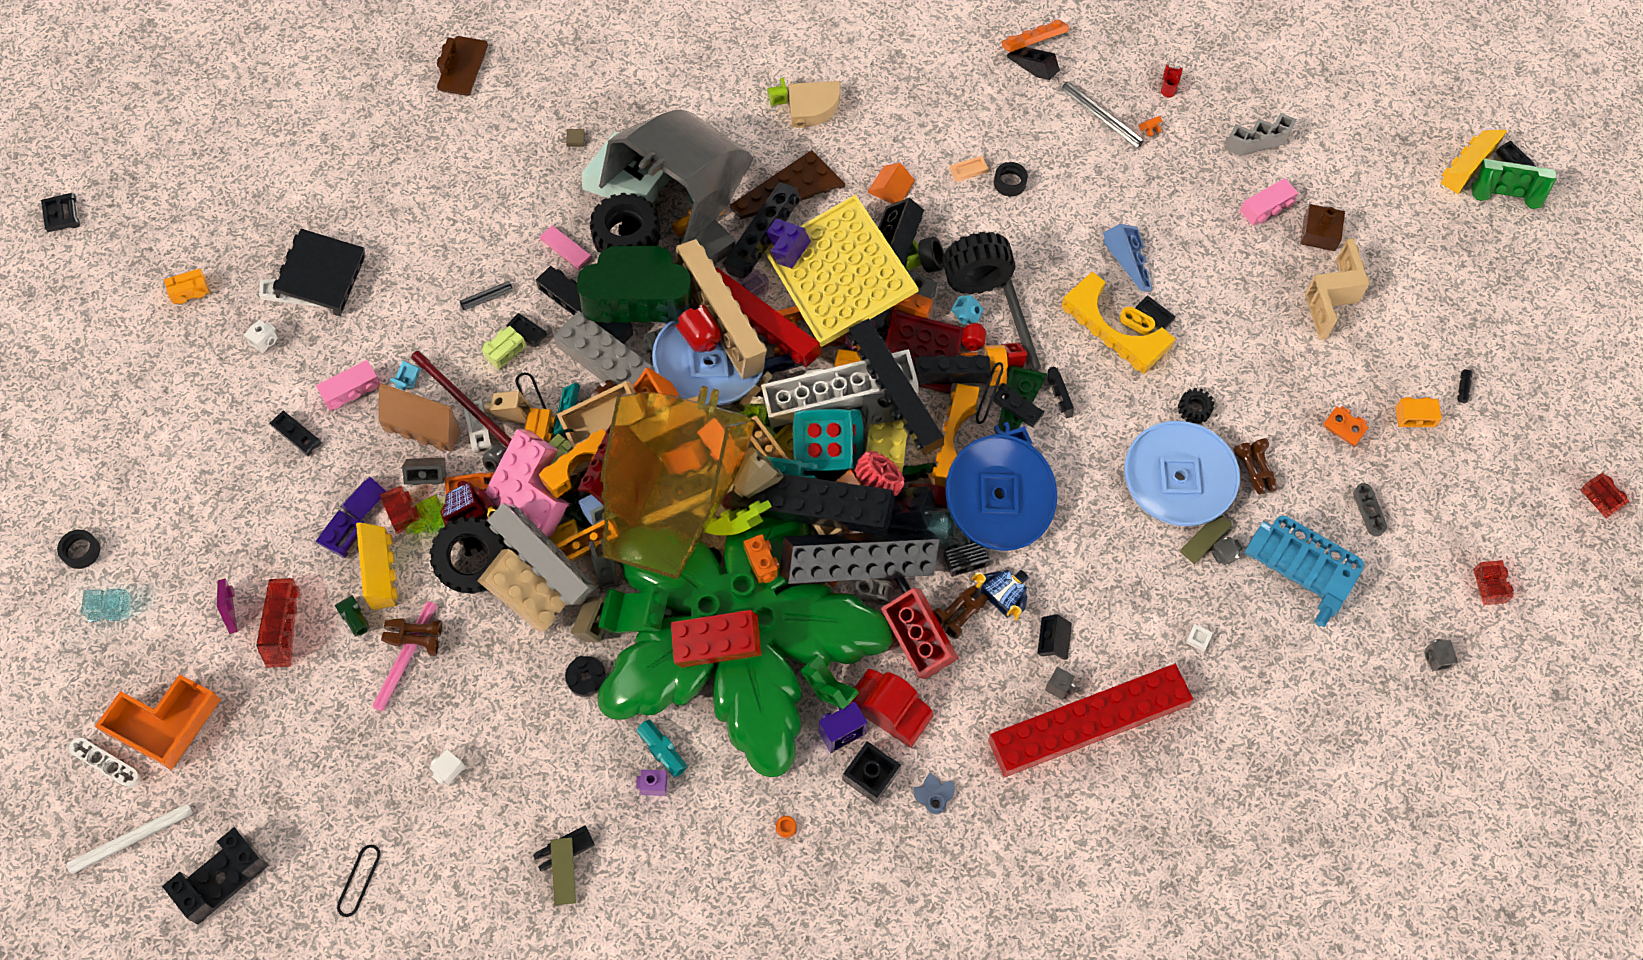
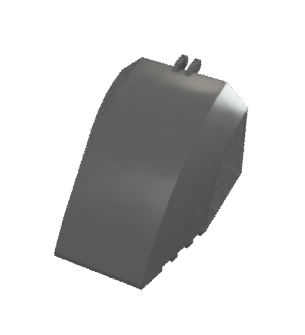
[599,109,753,244]

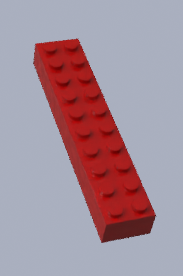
[988,663,1194,778]

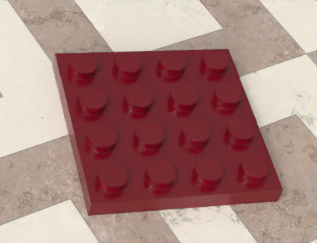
[885,310,964,394]

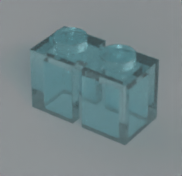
[80,589,131,622]

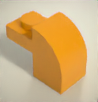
[985,345,1008,386]

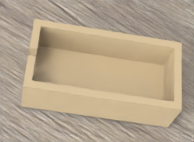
[557,381,647,449]
[478,549,566,631]

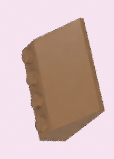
[379,383,461,452]

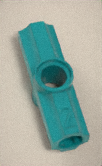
[636,719,688,778]

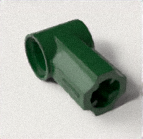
[334,595,370,637]

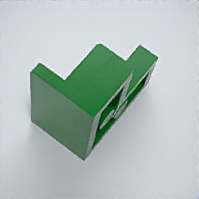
[800,655,859,710]

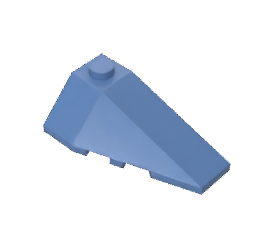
[1103,224,1152,292]

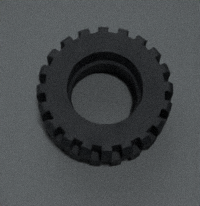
[590,193,661,253]
[942,232,1016,294]
[429,517,507,594]

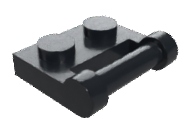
[41,193,80,232]

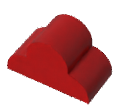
[849,669,934,748]

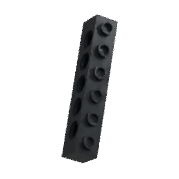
[722,182,801,280]

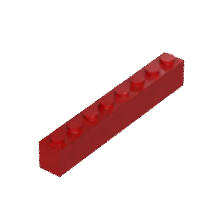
[715,267,822,368]

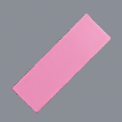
[540,225,592,270]

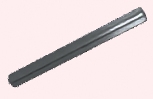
[1002,278,1041,371]

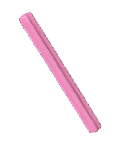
[373,601,437,711]

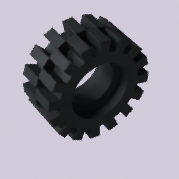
[1178,388,1214,424]

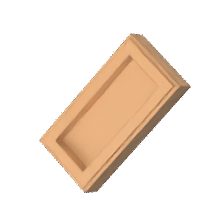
[950,156,989,182]

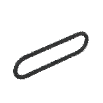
[976,362,1004,424]
[515,372,546,409]
[337,845,381,917]

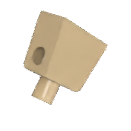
[484,391,533,424]

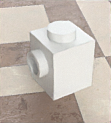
[429,749,465,786]

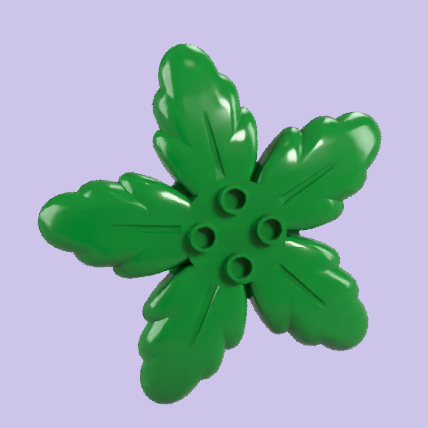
[597,517,895,777]

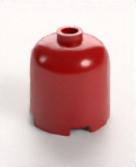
[675,304,722,353]

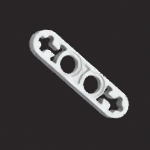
[69,738,141,788]

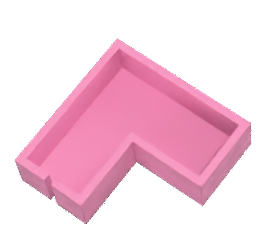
[485,429,569,537]

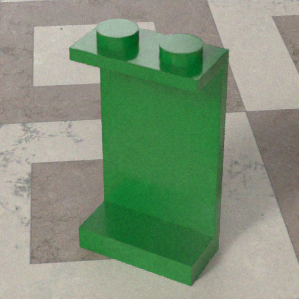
[598,585,669,633]

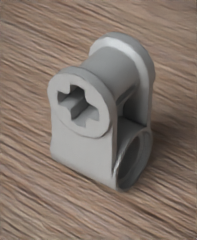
[854,579,893,605]

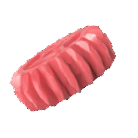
[854,451,905,496]

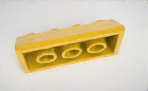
[1441,129,1507,194]
[356,523,399,610]

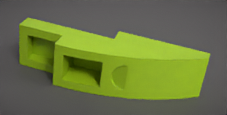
[703,500,772,535]

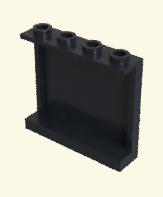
[273,229,366,317]

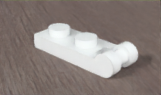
[464,400,492,453]

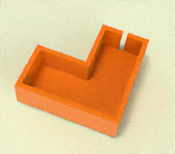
[95,674,221,771]

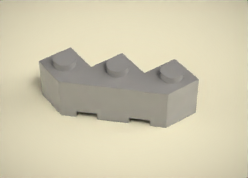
[1225,113,1297,156]

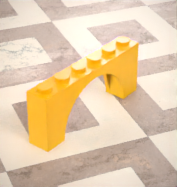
[1061,271,1176,374]

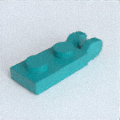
[766,456,819,479]

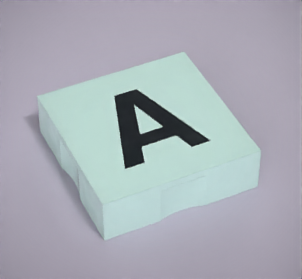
[582,132,672,203]

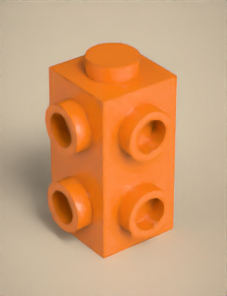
[743,534,780,583]

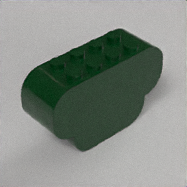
[577,246,692,323]

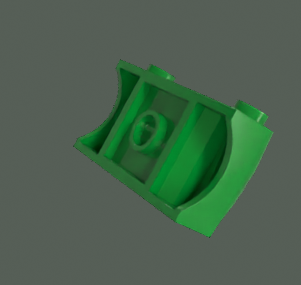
[1471,159,1557,209]

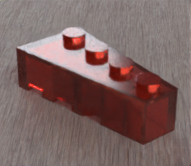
[256,578,300,668]

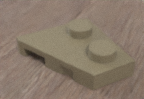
[737,371,773,412]

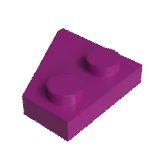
[217,578,238,634]

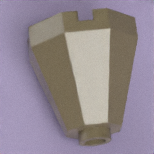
[733,447,784,498]

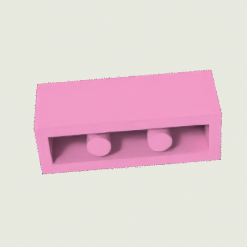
[1240,178,1298,226]
[316,360,380,411]

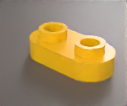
[1120,307,1155,335]

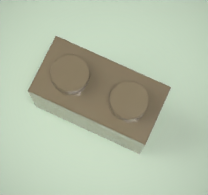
[571,597,605,642]

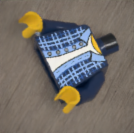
[971,570,1028,621]

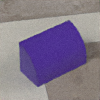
[340,476,387,520]

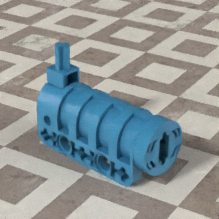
[1244,516,1364,627]

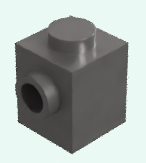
[1425,639,1458,671]
[1045,666,1076,700]

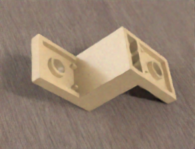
[1305,238,1370,340]

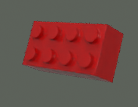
[881,587,959,679]
[671,610,761,668]

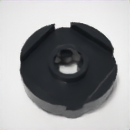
[565,656,606,697]

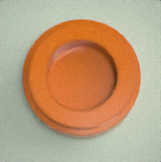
[776,816,797,838]

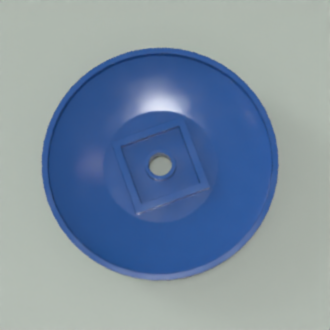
[945,435,1057,551]

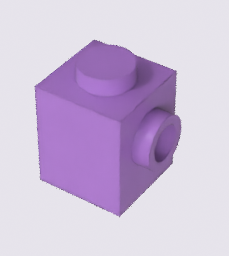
[636,769,668,796]

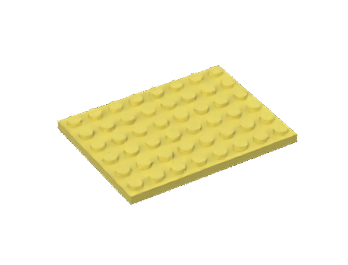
[765,194,919,347]

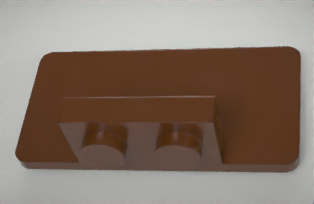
[437,36,488,96]

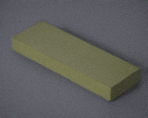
[1180,515,1233,565]
[550,837,576,906]

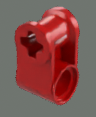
[1161,64,1183,98]

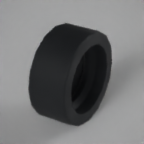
[993,162,1028,197]
[918,236,944,273]
[57,529,101,569]

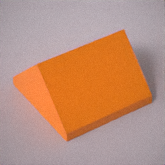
[868,162,915,204]

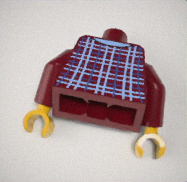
[441,481,496,526]

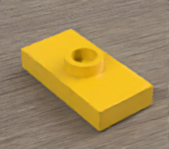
[548,519,580,545]

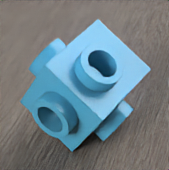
[951,295,984,324]

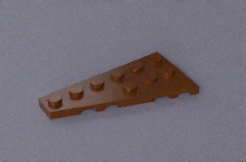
[730,150,845,220]

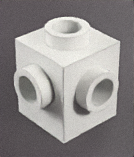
[244,320,278,354]

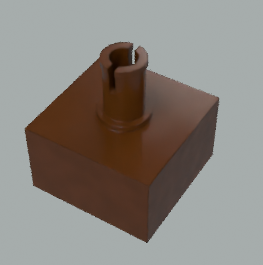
[1300,204,1345,251]

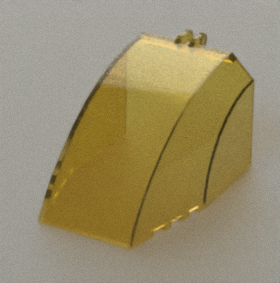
[601,386,755,579]

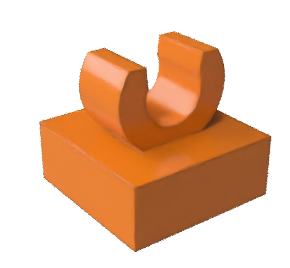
[1138,115,1163,137]

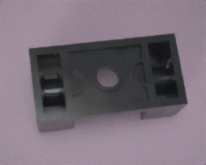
[162,827,269,925]

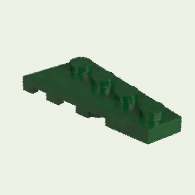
[998,366,1047,433]

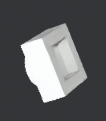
[1185,624,1213,652]

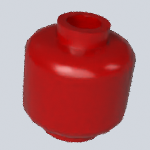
[961,323,987,351]

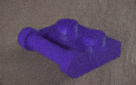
[316,510,364,558]

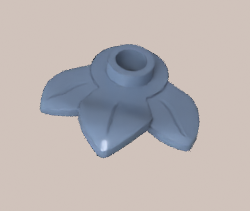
[913,773,955,814]

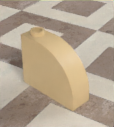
[788,81,840,128]

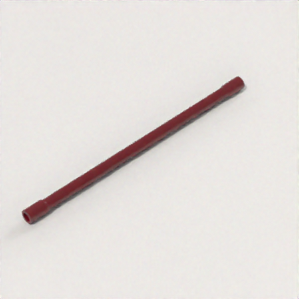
[411,351,567,498]

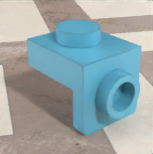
[390,361,421,390]

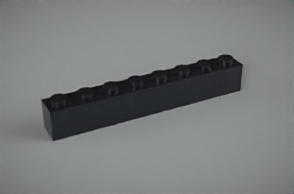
[848,318,944,455]

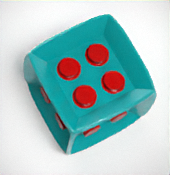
[793,409,864,471]

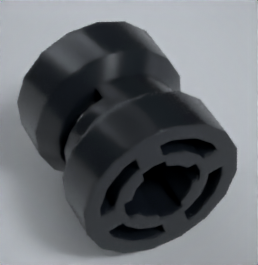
[458,537,483,557]

